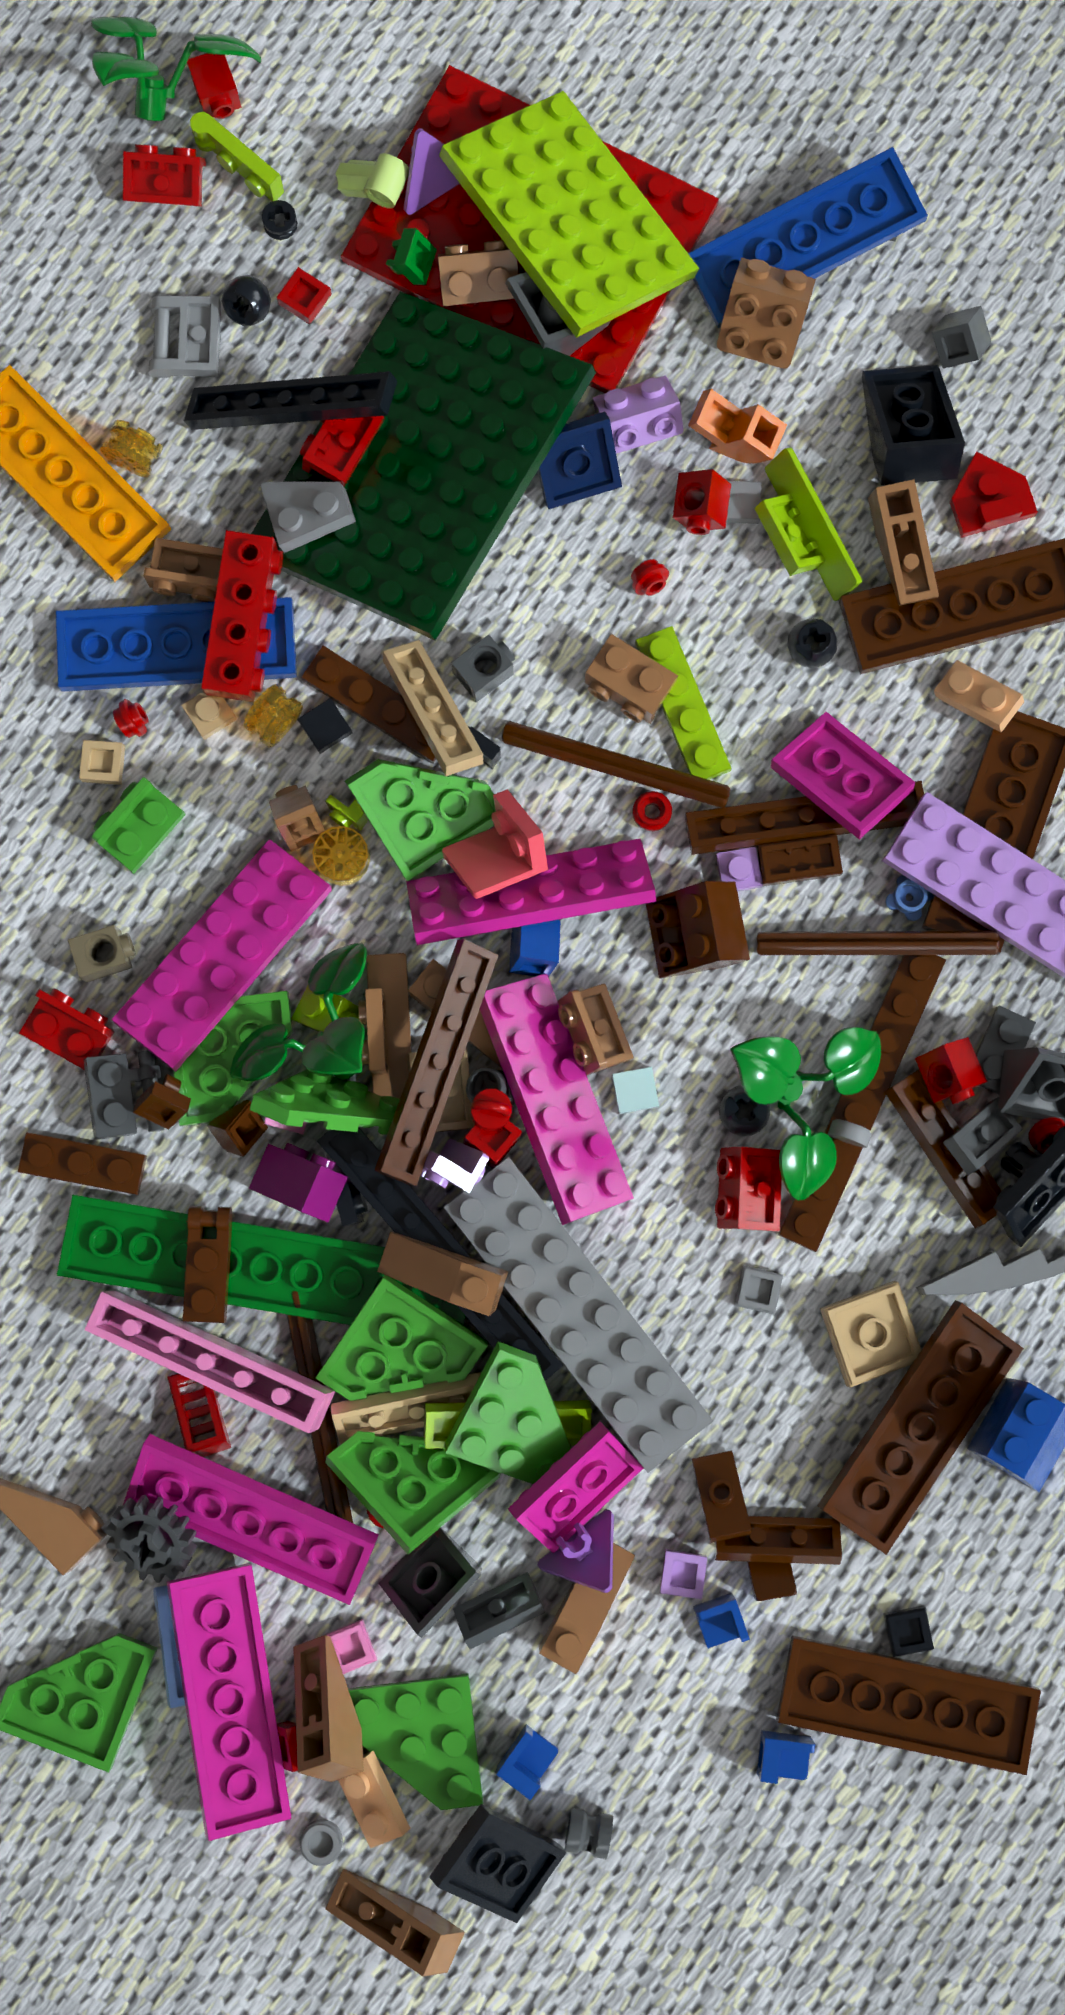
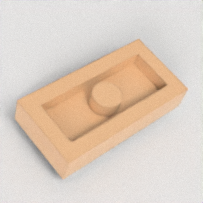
[934,660,1024,733]
[338,1750,411,1849]

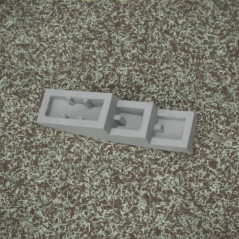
[916,1249,1065,1295]

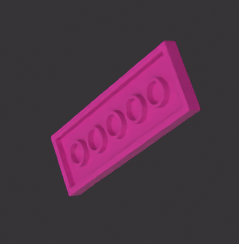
[406,838,656,945]
[112,839,332,1072]
[480,974,634,1225]
[123,1434,379,1605]
[166,1563,291,1841]

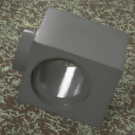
[451,634,515,703]

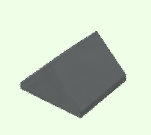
[505,272,611,356]
[998,1047,1065,1121]
[378,1527,482,1638]

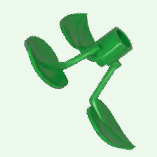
[91,17,261,121]
[230,943,367,1081]
[730,1027,881,1201]

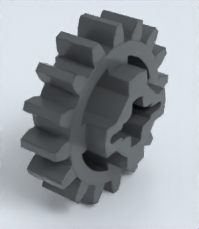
[105,1495,197,1583]

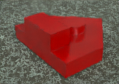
[949,451,1038,538]

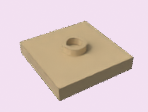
[820,1281,921,1388]

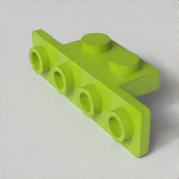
[754,447,862,601]

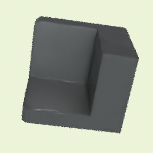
[932,306,991,369]

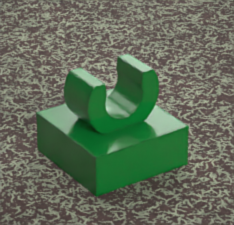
[386,228,437,285]

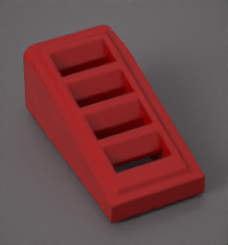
[167,1373,231,1457]

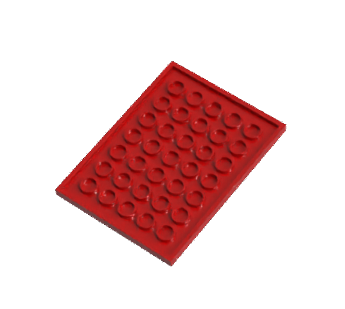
[341,65,719,393]

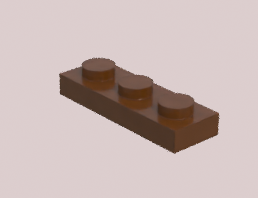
[18,1132,147,1195]
[715,1516,842,1565]

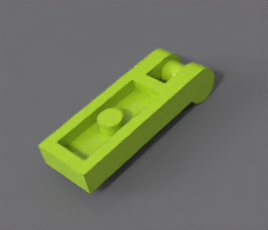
[190,112,284,201]

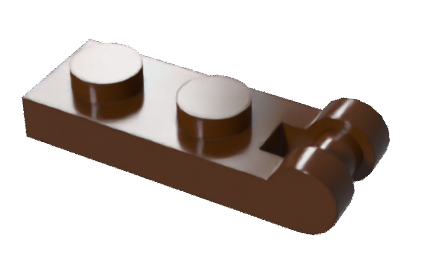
[183,1205,232,1323]

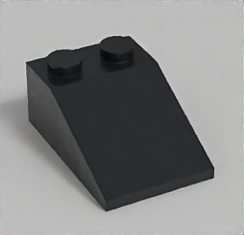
[862,365,965,486]

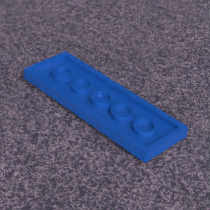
[688,147,928,328]
[56,597,297,692]

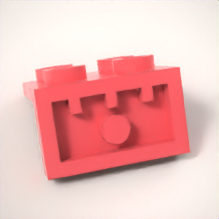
[442,789,548,899]

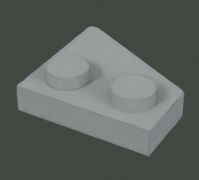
[260,482,356,553]

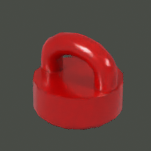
[471,1089,512,1131]

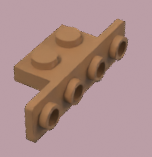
[358,953,412,1099]

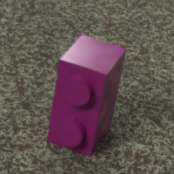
[248,1143,348,1223]

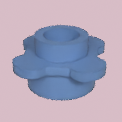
[885,875,933,921]

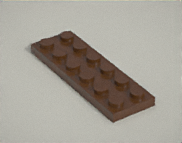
[839,538,1065,675]
[922,711,1065,955]
[817,1300,1024,1555]
[776,1635,1041,1775]

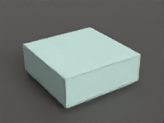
[612,1067,659,1114]

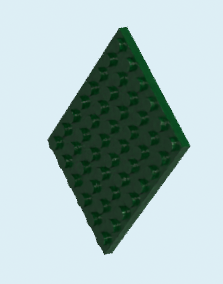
[251,291,596,641]

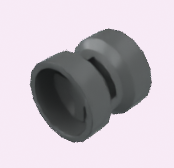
[466,1067,516,1107]
[564,1807,613,1860]

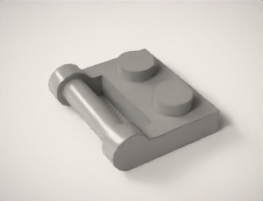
[149,296,221,378]

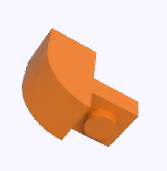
[688,389,787,464]

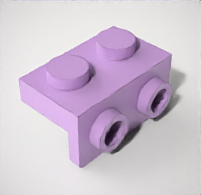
[592,375,684,454]
[420,1139,489,1193]

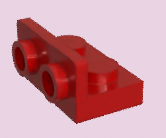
[123,144,206,207]
[300,416,384,486]
[19,988,115,1070]
[715,1146,782,1231]

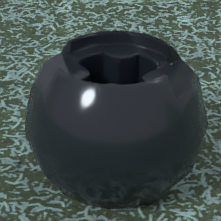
[221,275,271,326]
[787,618,838,668]
[719,1086,770,1137]

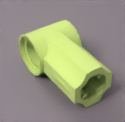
[335,153,409,208]

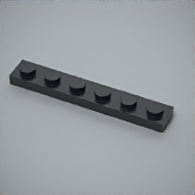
[183,371,397,430]

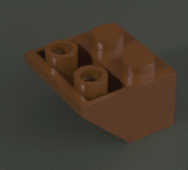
[646,881,750,978]

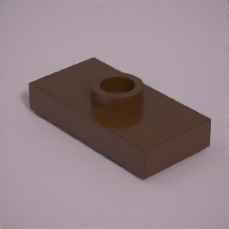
[757,834,843,886]
[692,1451,751,1543]

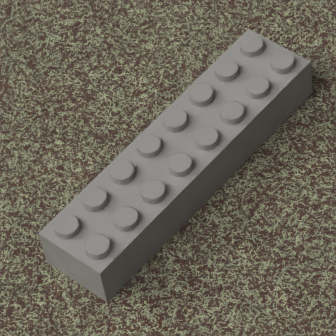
[444,1157,713,1473]

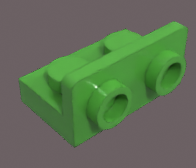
[92,777,186,874]

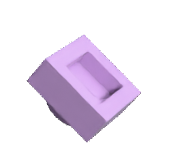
[716,847,763,892]
[660,1549,707,1599]

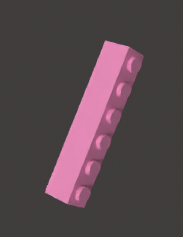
[85,1291,335,1433]

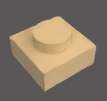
[181,691,237,740]
[79,740,125,785]

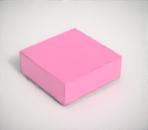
[325,1619,378,1674]

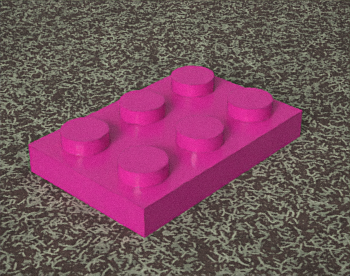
[771,712,915,840]
[508,1422,644,1554]

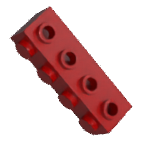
[201,530,283,702]

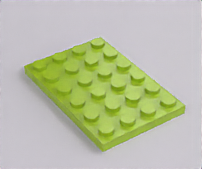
[439,91,699,338]

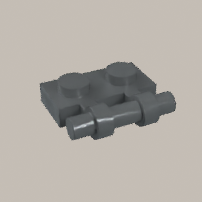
[83,1050,164,1140]

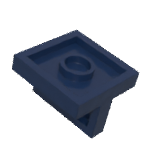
[537,411,622,510]

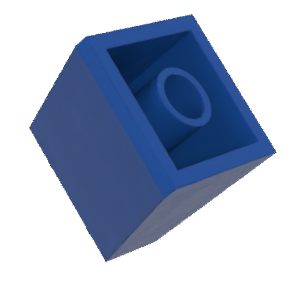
[967,1378,1065,1492]

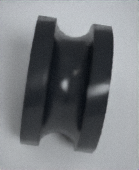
[262,200,298,240]

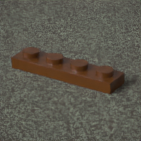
[301,645,436,764]
[885,1069,1002,1228]

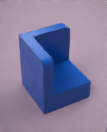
[509,919,561,977]
[693,1593,750,1649]
[496,1724,558,1800]
[757,1730,815,1784]

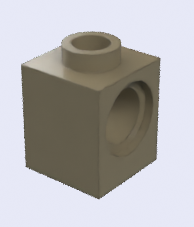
[68,925,136,983]

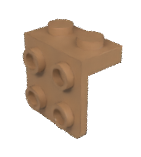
[717,257,816,369]

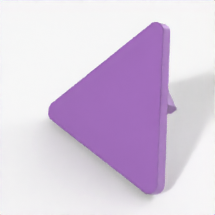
[404,129,460,215]
[537,1510,614,1593]

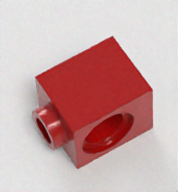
[187,53,242,119]
[672,469,731,535]
[915,1037,988,1105]
[463,1121,523,1169]

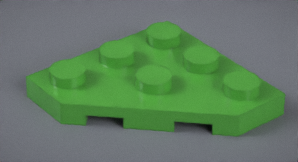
[344,759,496,881]
[174,991,293,1127]
[250,1069,400,1135]
[316,1275,488,1401]
[444,1341,572,1484]
[325,1431,501,1554]
[0,1633,158,1773]
[348,1674,483,1810]

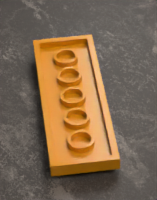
[0,365,172,582]

